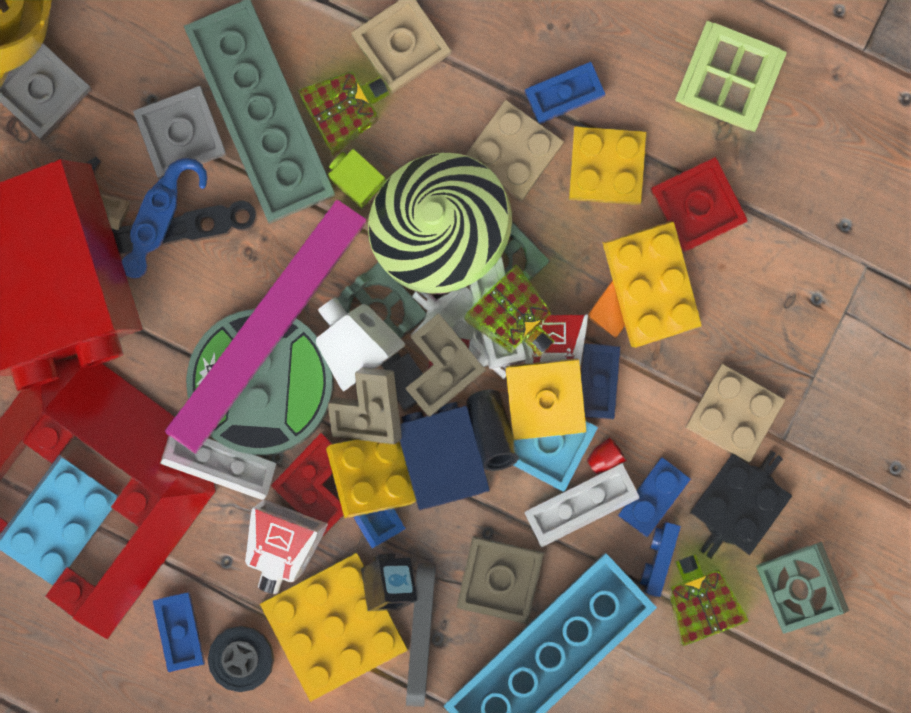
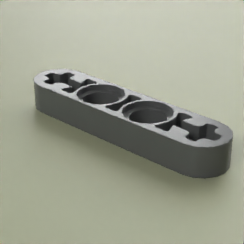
[406,562,436,707]

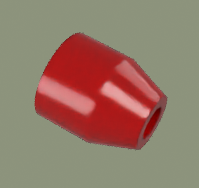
[587,437,627,475]

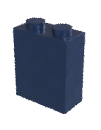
[400,402,490,511]

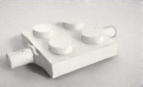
[411,287,510,379]

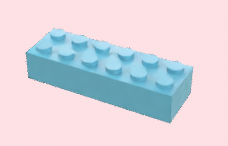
[443,553,657,713]

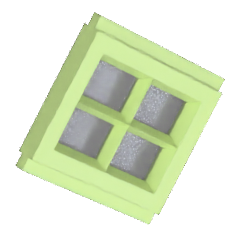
[675,21,787,132]

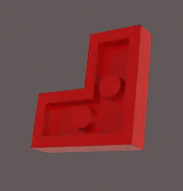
[271,433,344,536]

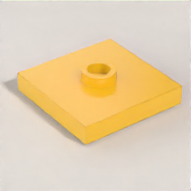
[505,358,586,440]

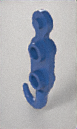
[122,158,208,279]

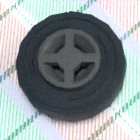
[208,626,274,692]

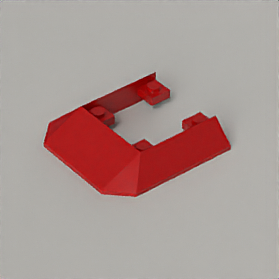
[0,358,216,639]

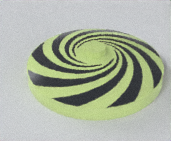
[368,153,512,293]

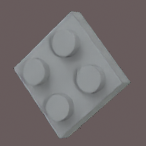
[0,43,92,141]
[133,86,227,180]

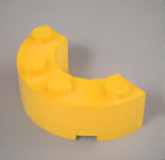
[0,0,52,74]

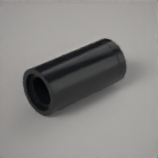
[466,389,519,471]

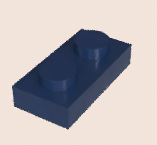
[581,343,620,420]

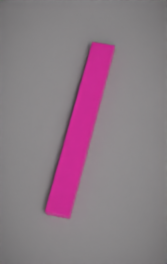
[165,200,366,454]

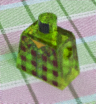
[298,71,390,156]
[464,265,555,357]
[668,554,749,646]

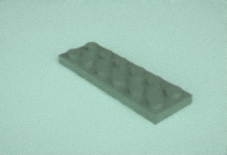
[184,0,335,224]

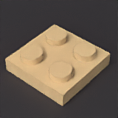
[351,0,451,94]
[465,100,564,201]
[685,364,785,463]

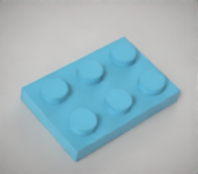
[0,455,118,585]

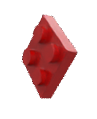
[650,157,748,254]

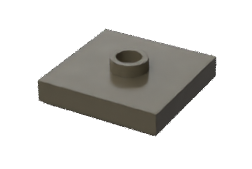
[456,536,544,624]

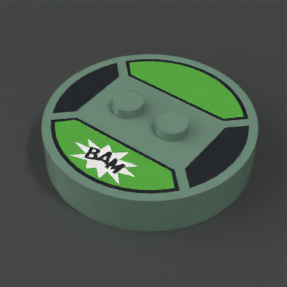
[186,309,334,456]

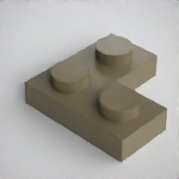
[405,313,486,417]
[328,367,402,444]

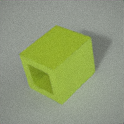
[328,148,386,209]

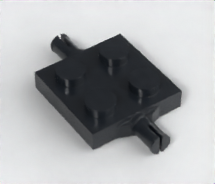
[690,450,792,559]

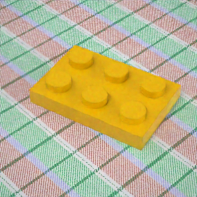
[602,221,702,348]

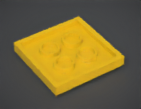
[260,553,408,702]

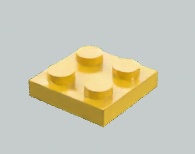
[569,127,646,205]
[326,439,416,518]

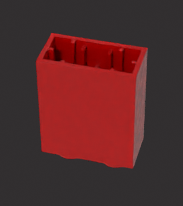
[0,159,143,391]

